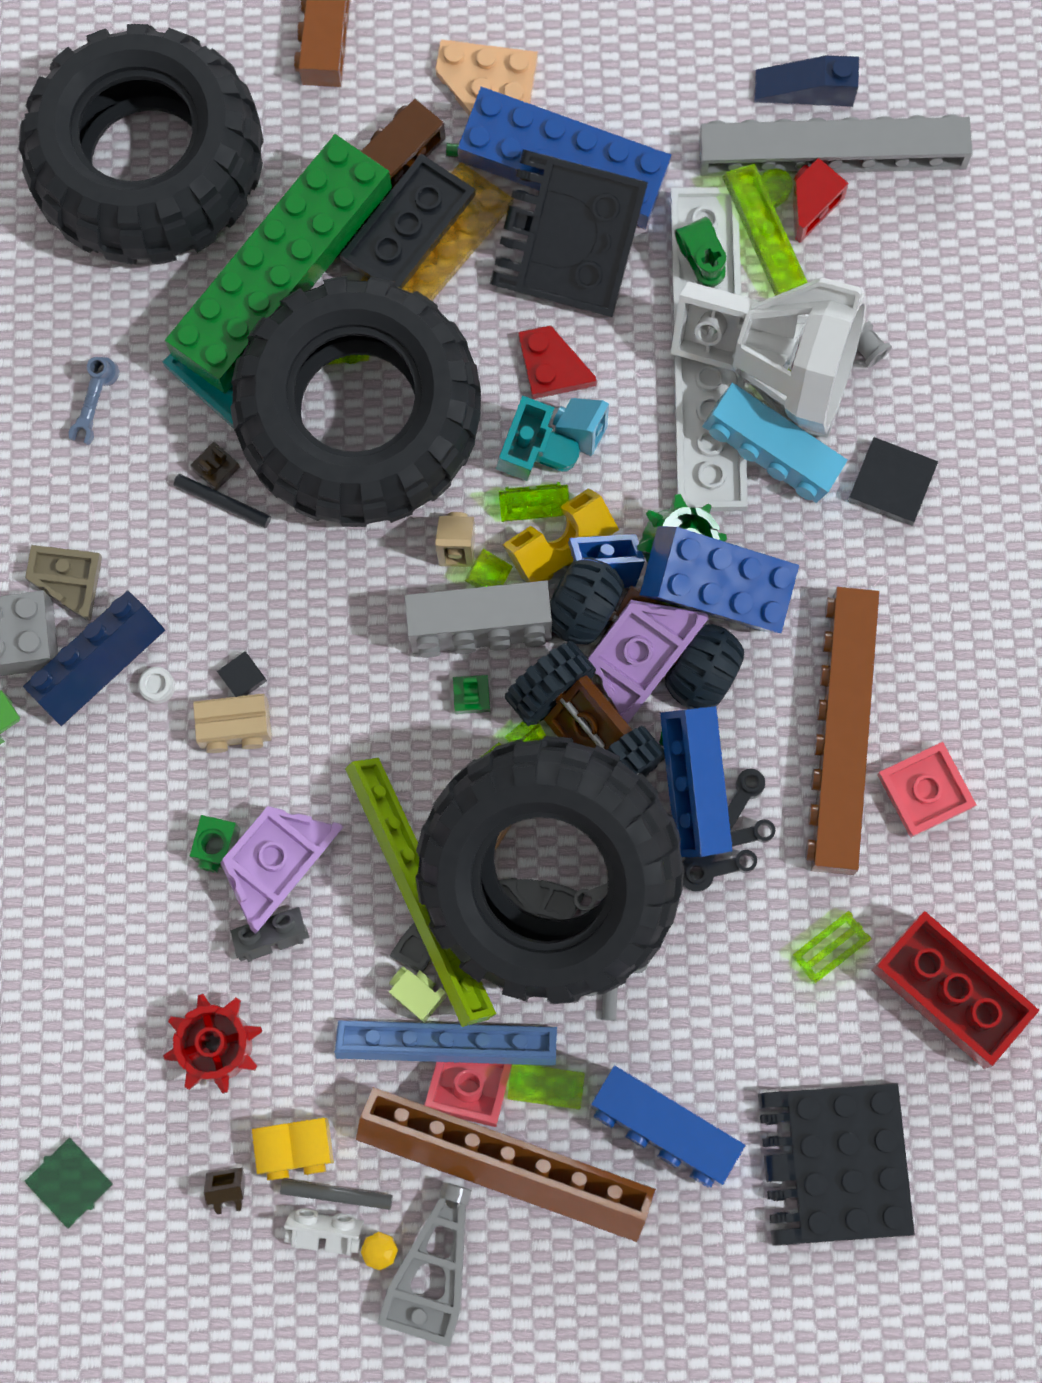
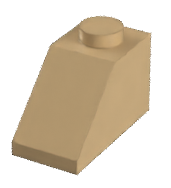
[435,512,475,567]

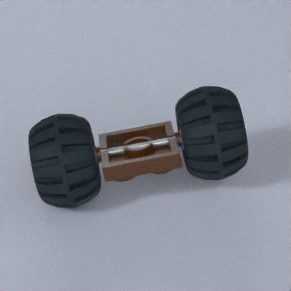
[550,557,744,709]

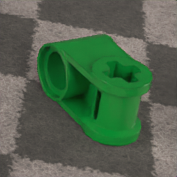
[674,216,727,287]

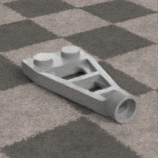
[377,1182,472,1347]

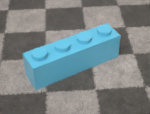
[702,382,848,503]

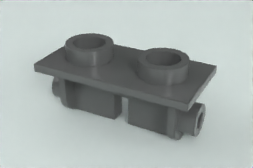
[230,907,310,962]

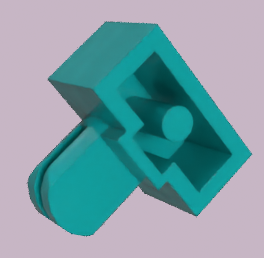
[495,395,580,481]

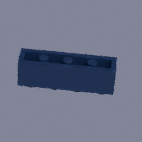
[23,590,165,727]

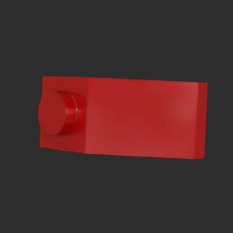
[792,158,849,243]

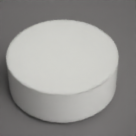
[138,667,175,704]

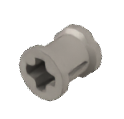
[857,321,892,367]

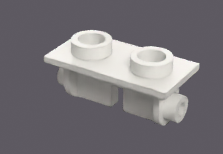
[284,1208,364,1256]

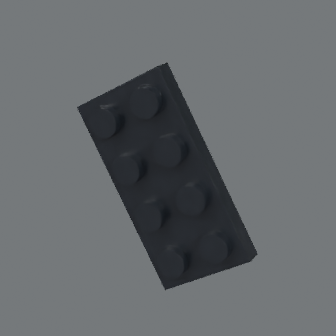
[340,154,476,289]

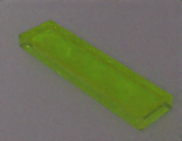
[722,163,808,296]

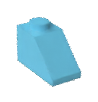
[552,398,609,457]

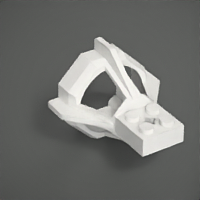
[670,277,867,437]

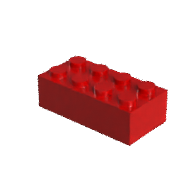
[871,911,1040,1069]

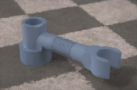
[69,357,119,445]

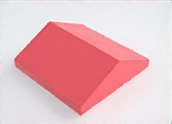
[425,1062,512,1127]

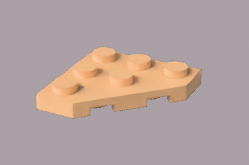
[435,39,538,117]

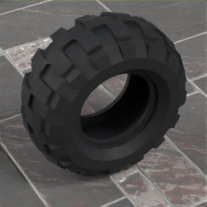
[18,24,264,265]
[230,276,481,527]
[415,736,684,1004]

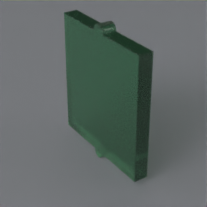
[24,1137,114,1229]

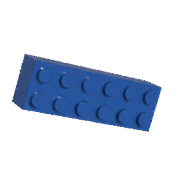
[458,86,672,229]

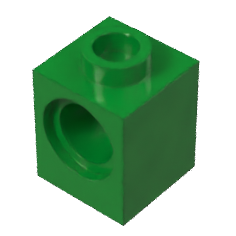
[190,815,241,873]

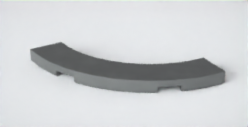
[390,878,585,973]

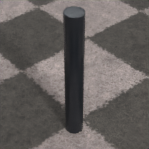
[173,473,271,528]

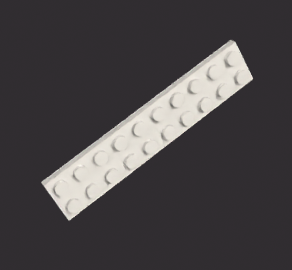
[670,187,748,512]

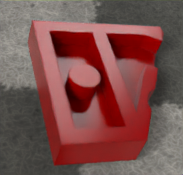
[518,325,597,399]

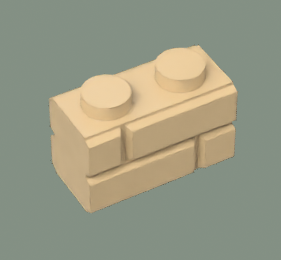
[193,694,272,753]

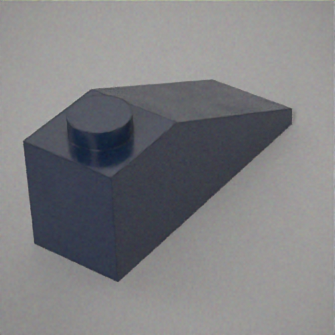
[754,55,859,107]

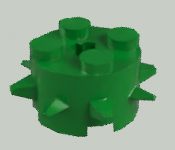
[637,494,727,563]

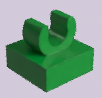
[453,675,490,714]

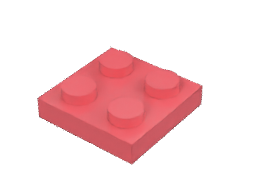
[877,742,977,838]

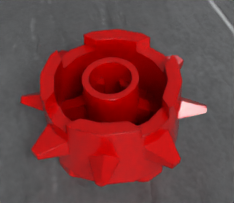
[163,994,262,1094]

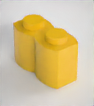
[252,1118,334,1181]

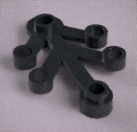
[682,769,776,892]

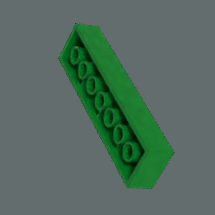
[165,134,392,394]

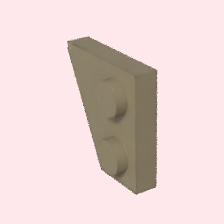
[25,545,102,621]

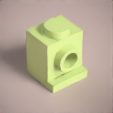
[389,967,448,1023]

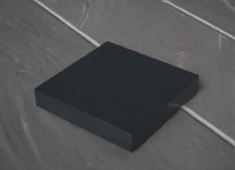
[848,437,938,526]

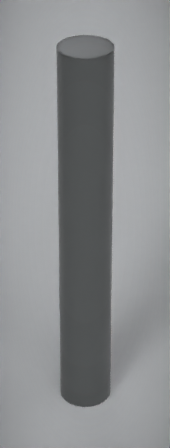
[280,1179,393,1210]

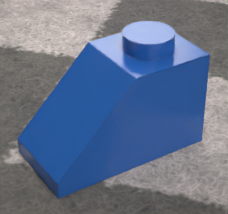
[568,534,645,588]

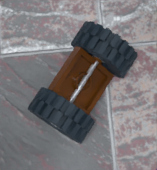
[504,641,665,777]

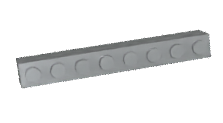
[699,114,973,176]

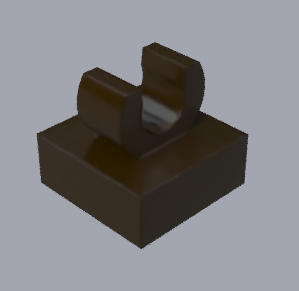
[190,441,240,491]
[203,1167,245,1215]

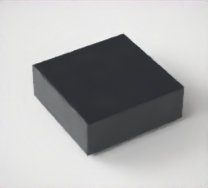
[217,651,267,697]

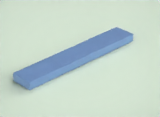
[335,1020,557,1066]

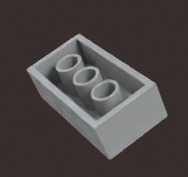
[405,581,552,658]
[0,590,58,676]

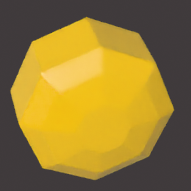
[360,1232,399,1270]

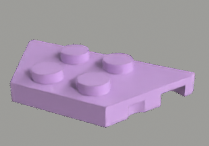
[588,600,708,724]
[220,806,343,934]

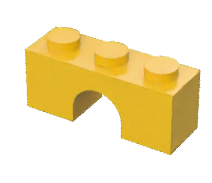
[502,488,619,582]

